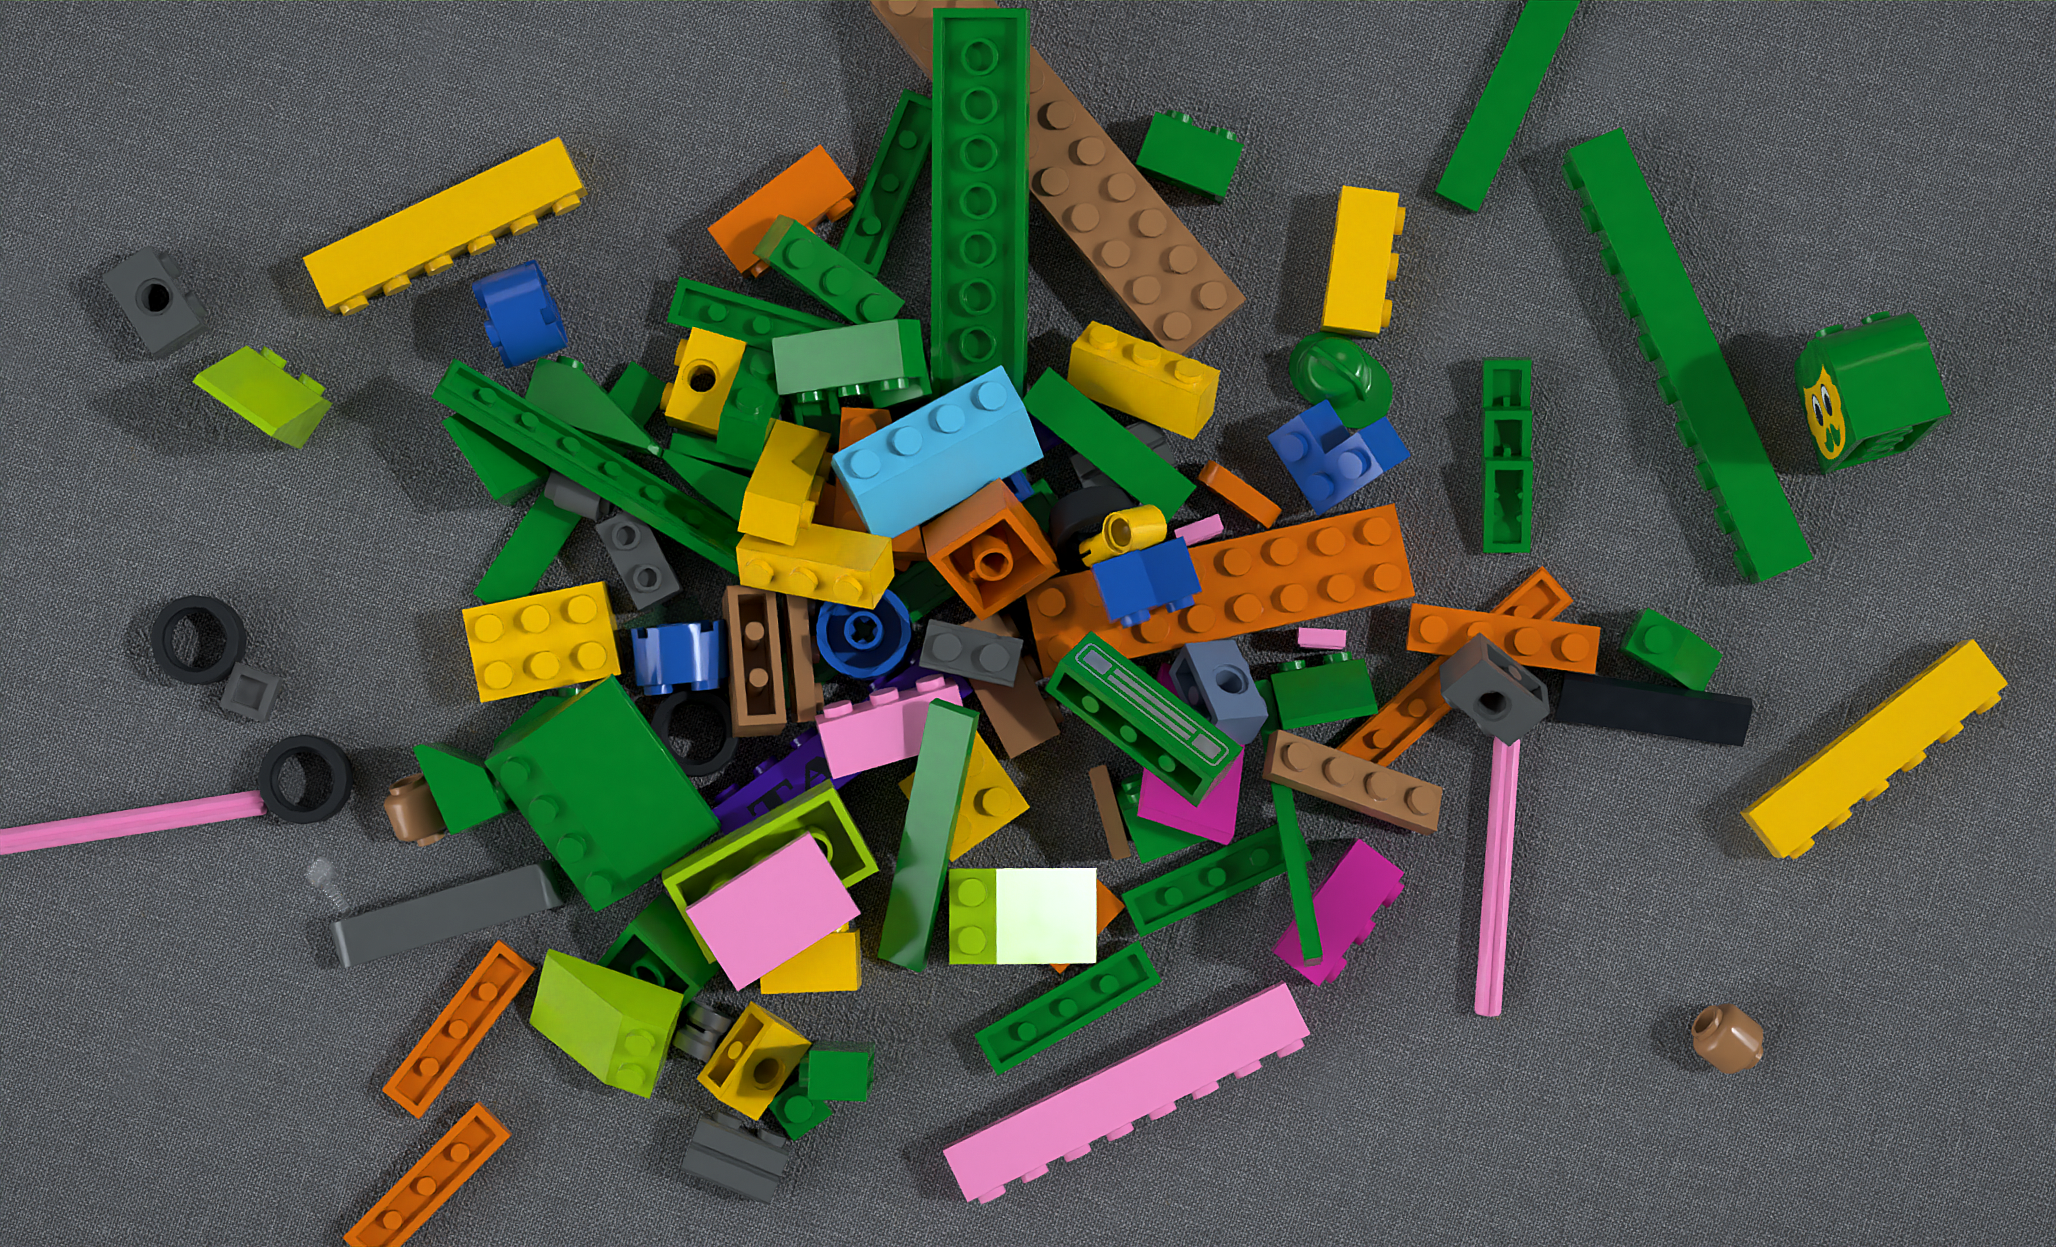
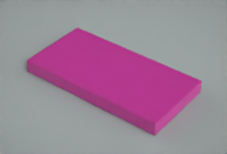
[1137,663,1245,845]

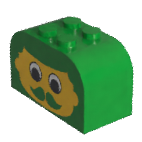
[1794,311,1951,475]

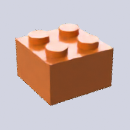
[922,477,1060,621]

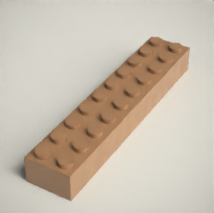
[870,0,1247,356]

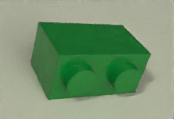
[1135,110,1244,204]
[715,346,787,463]

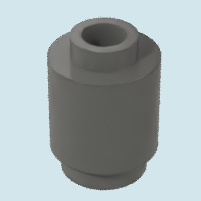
[544,469,615,521]

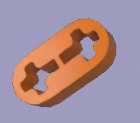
[1195,459,1282,530]

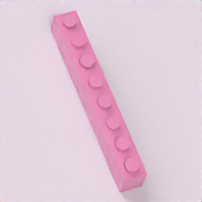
[943,980,1310,1204]

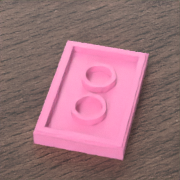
[685,830,861,991]

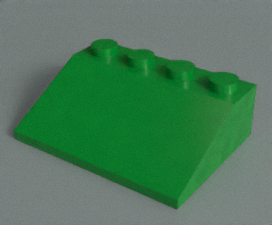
[484,674,722,912]

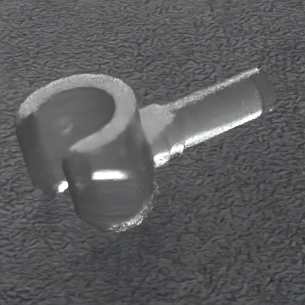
[306,855,355,919]

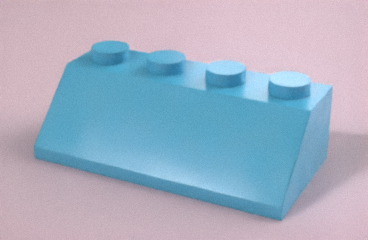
[831,365,1044,540]

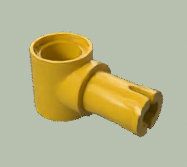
[1079,504,1167,568]

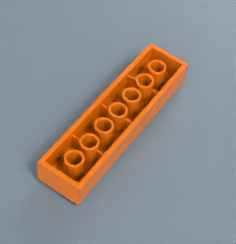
[1025,503,1415,679]

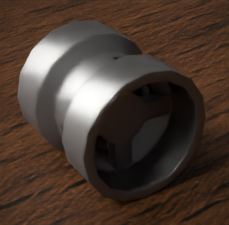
[671,1000,734,1062]

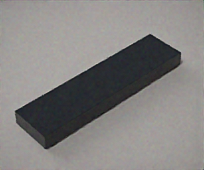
[1555,671,1753,747]

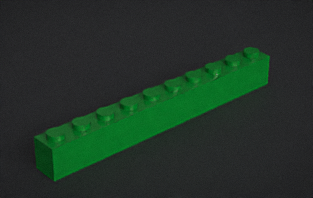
[1561,127,1813,584]

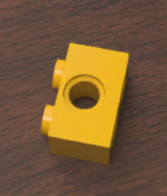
[660,327,748,440]
[696,1001,812,1121]

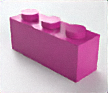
[1271,838,1404,987]

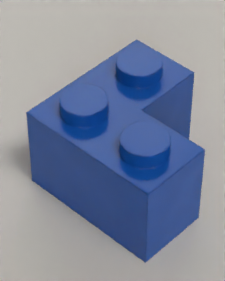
[1267,399,1411,516]
[1091,536,1202,629]

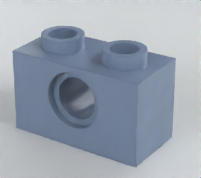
[1169,640,1269,745]

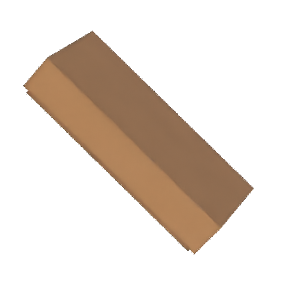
[1088,764,1131,860]

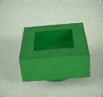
[768,1079,833,1142]

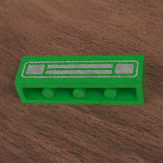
[1045,631,1243,808]

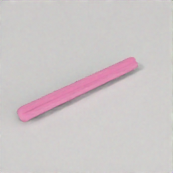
[1474,736,1520,1017]
[0,790,267,855]

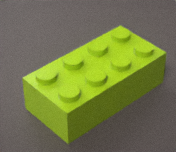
[662,778,879,964]

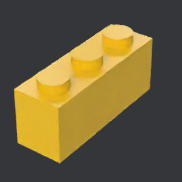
[1320,185,1406,339]
[1067,320,1220,440]
[738,419,834,546]
[736,523,895,610]

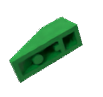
[524,355,664,460]

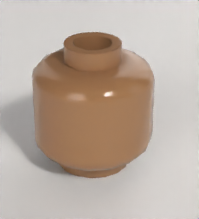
[383,773,446,847]
[1691,1003,1763,1074]

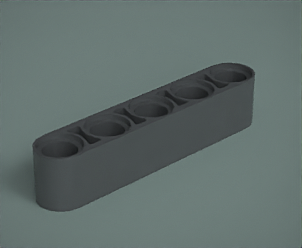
[329,859,564,970]

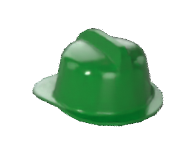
[1288,331,1393,429]

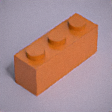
[707,144,857,280]

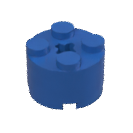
[472,259,568,369]
[816,589,915,681]
[631,619,730,695]

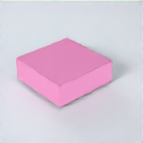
[1172,514,1224,548]
[1295,627,1346,651]

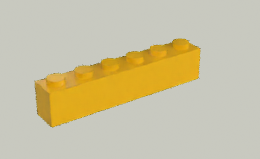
[303,136,588,316]
[1740,639,2008,860]

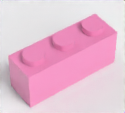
[814,674,963,779]

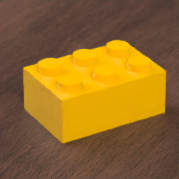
[462,581,627,703]

